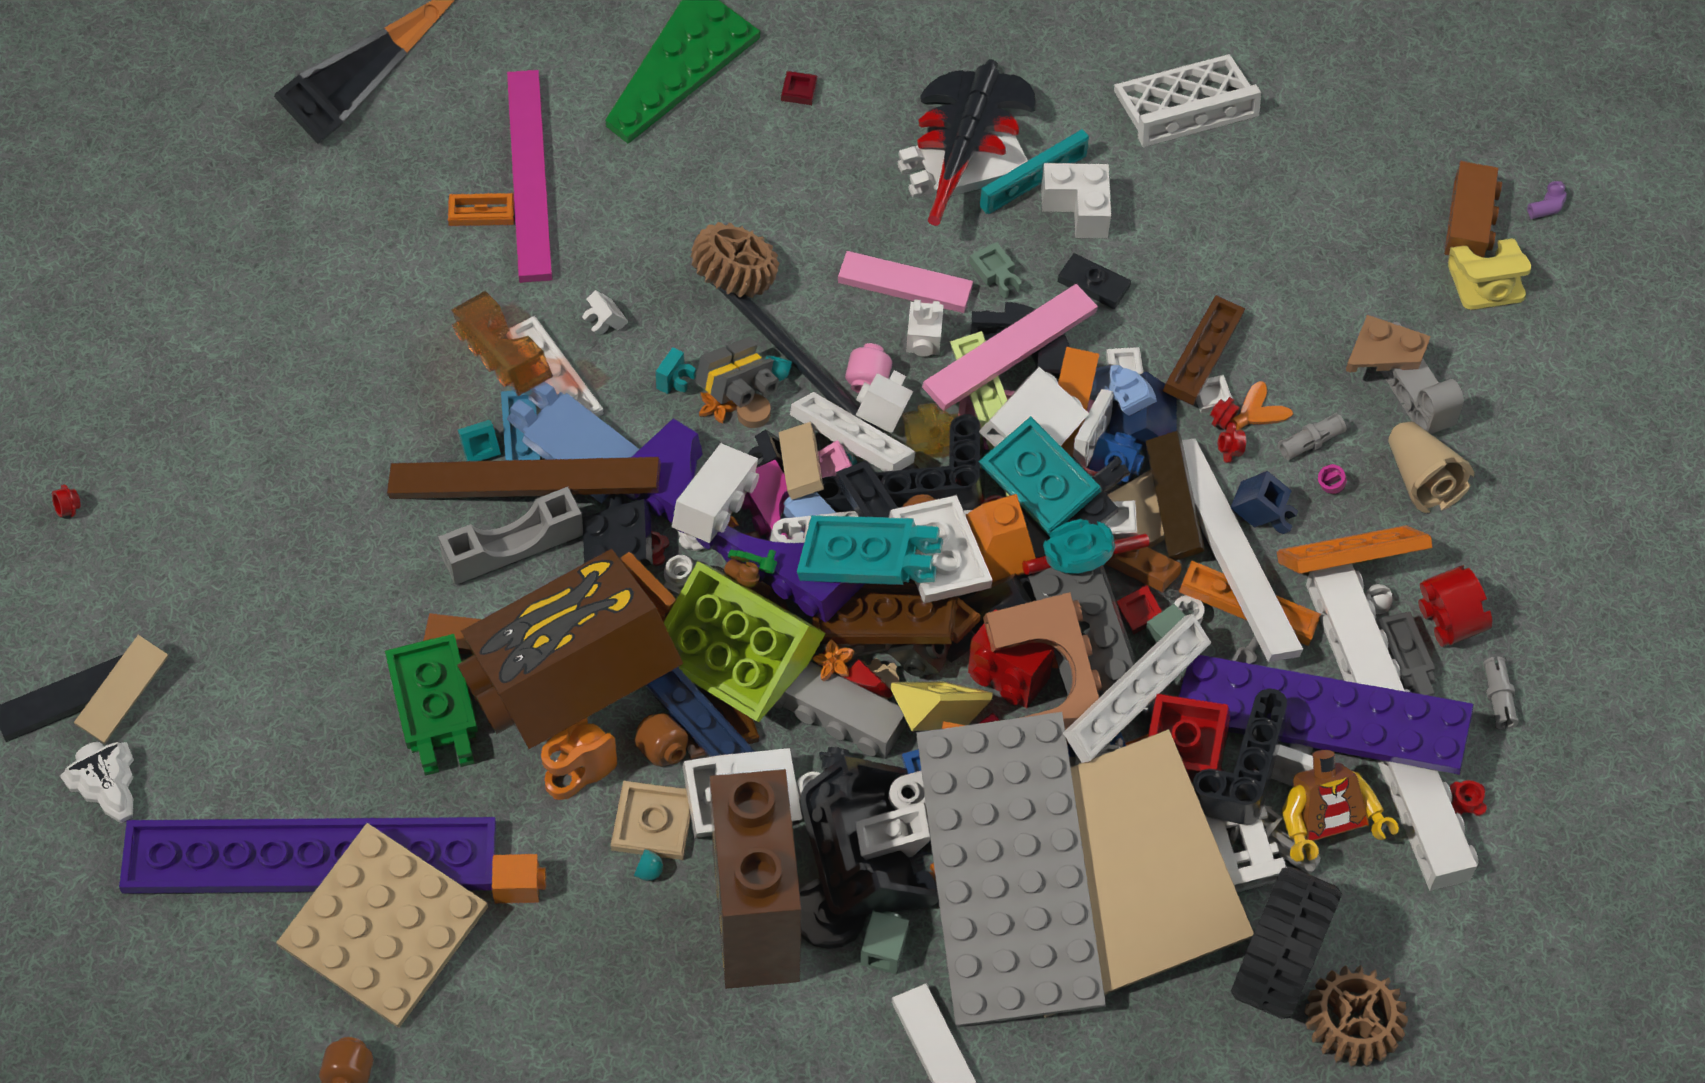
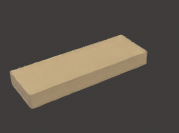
[778,422,824,500]
[74,635,168,744]

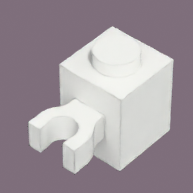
[906,299,944,356]
[856,370,913,433]

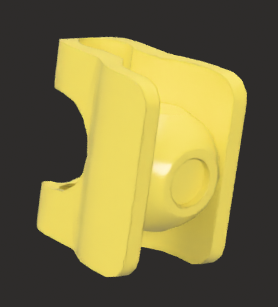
[1448,238,1531,310]

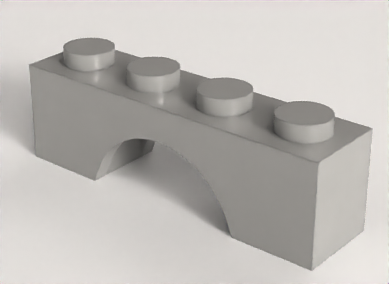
[438,487,583,585]

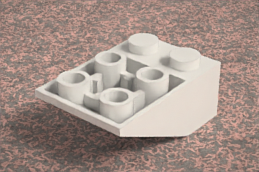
[682,748,802,838]

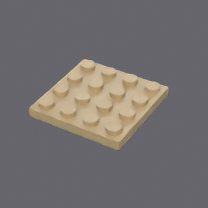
[276,823,488,1028]

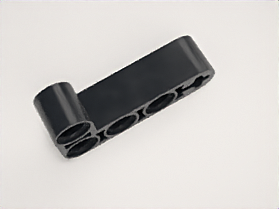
[1193,688,1287,825]

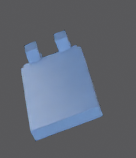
[507,378,639,504]

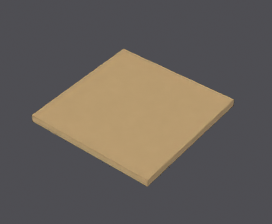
[1043,730,1254,1018]

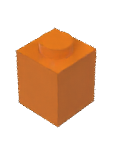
[492,854,546,903]

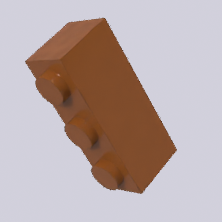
[1444,161,1502,258]

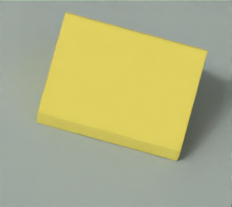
[891,681,993,731]

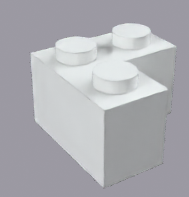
[1041,163,1111,238]

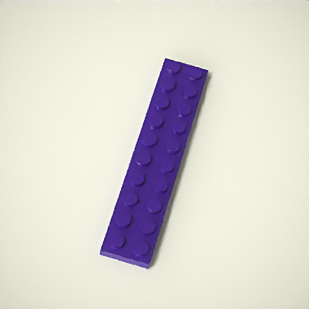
[119,817,496,894]

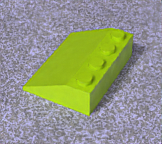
[664,561,825,722]

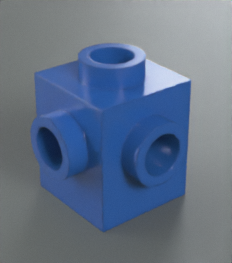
[1089,432,1145,484]

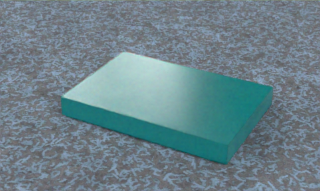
[979,416,1102,537]

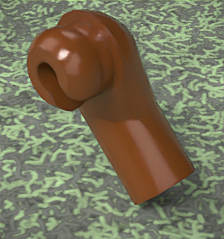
[724,559,760,587]

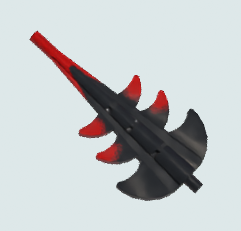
[917,59,1036,226]

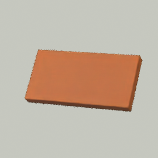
[1277,525,1432,574]

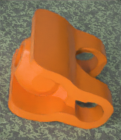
[541,718,617,800]

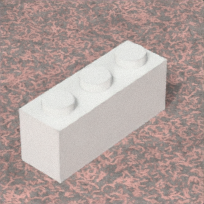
[672,443,759,543]

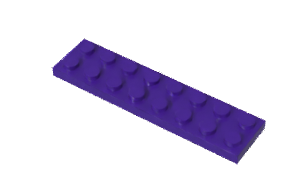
[1179,655,1474,775]

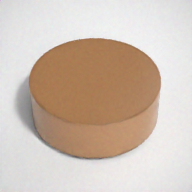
[737,394,771,428]

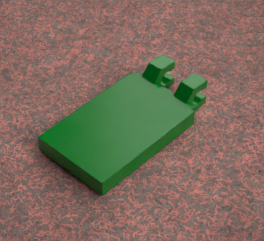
[385,634,478,776]

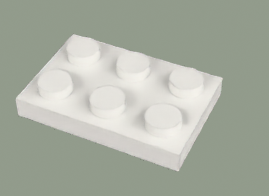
[889,495,993,603]

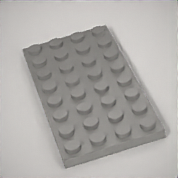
[916,712,1106,1027]

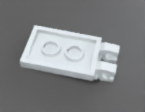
[898,132,1027,198]

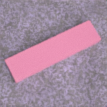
[838,251,973,313]

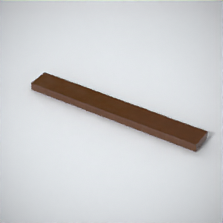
[387,457,661,499]

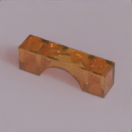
[451,290,553,396]

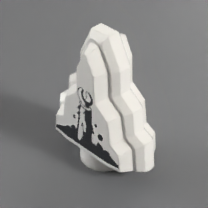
[60,742,134,823]

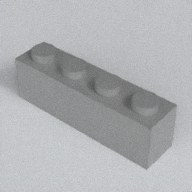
[773,661,906,759]

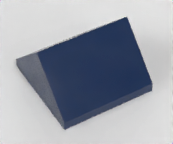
[1109,371,1177,449]

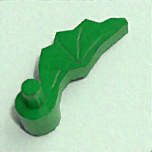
[727,549,777,574]

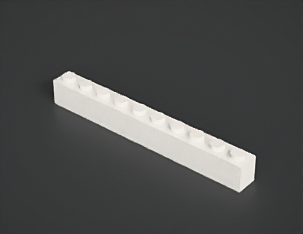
[1306,563,1478,891]

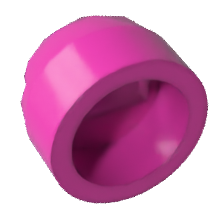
[1318,464,1347,495]

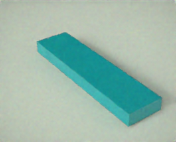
[980,129,1089,214]

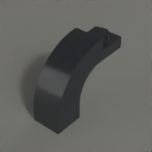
[970,302,1070,382]

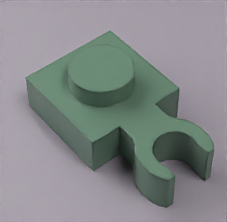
[969,242,1021,298]

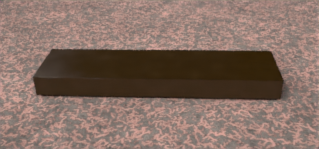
[1146,430,1205,561]

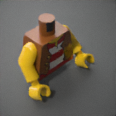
[1282,750,1399,862]

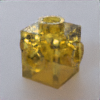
[902,403,954,454]

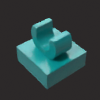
[655,347,696,394]
[458,419,501,461]

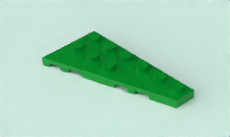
[605,0,760,144]

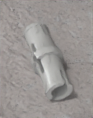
[1278,413,1347,461]
[1483,657,1519,729]

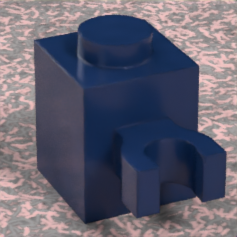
[1231,471,1298,534]

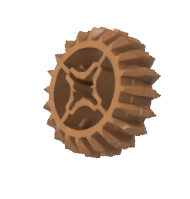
[691,222,779,298]
[1304,965,1408,1067]

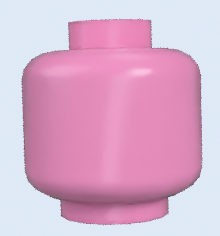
[845,343,892,393]

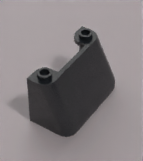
[800,756,939,917]

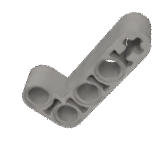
[1380,321,1464,434]

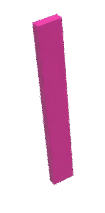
[507,70,552,283]

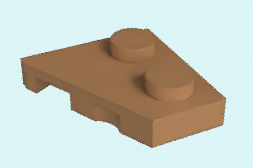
[1346,315,1431,372]

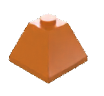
[965,494,1035,583]

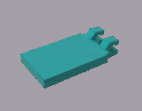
[797,515,943,585]

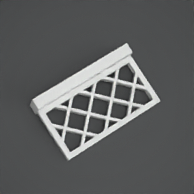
[1114,54,1261,147]

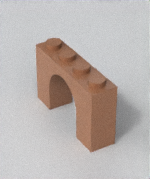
[983,592,1102,745]

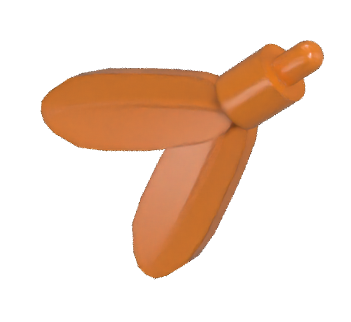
[1226,381,1293,430]

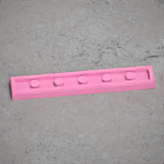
[922,284,1098,411]

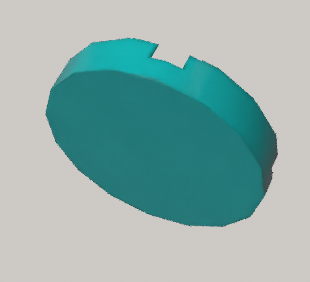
[1043,519,1115,573]

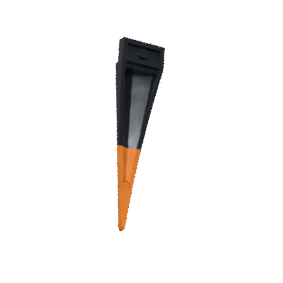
[274,0,455,144]

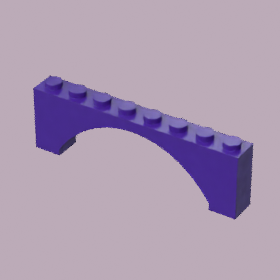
[624,418,865,622]

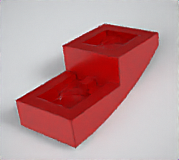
[822,651,893,698]

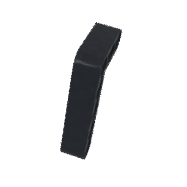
[817,414,985,513]

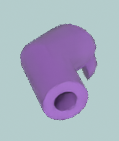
[1527,181,1567,219]

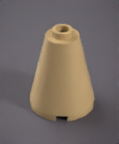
[1388,422,1474,513]

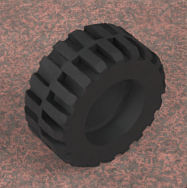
[1231,867,1342,1019]

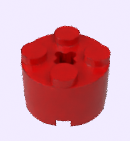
[1418,565,1492,647]

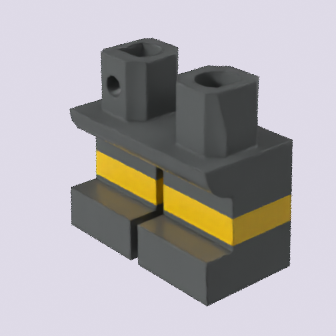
[695,336,779,408]

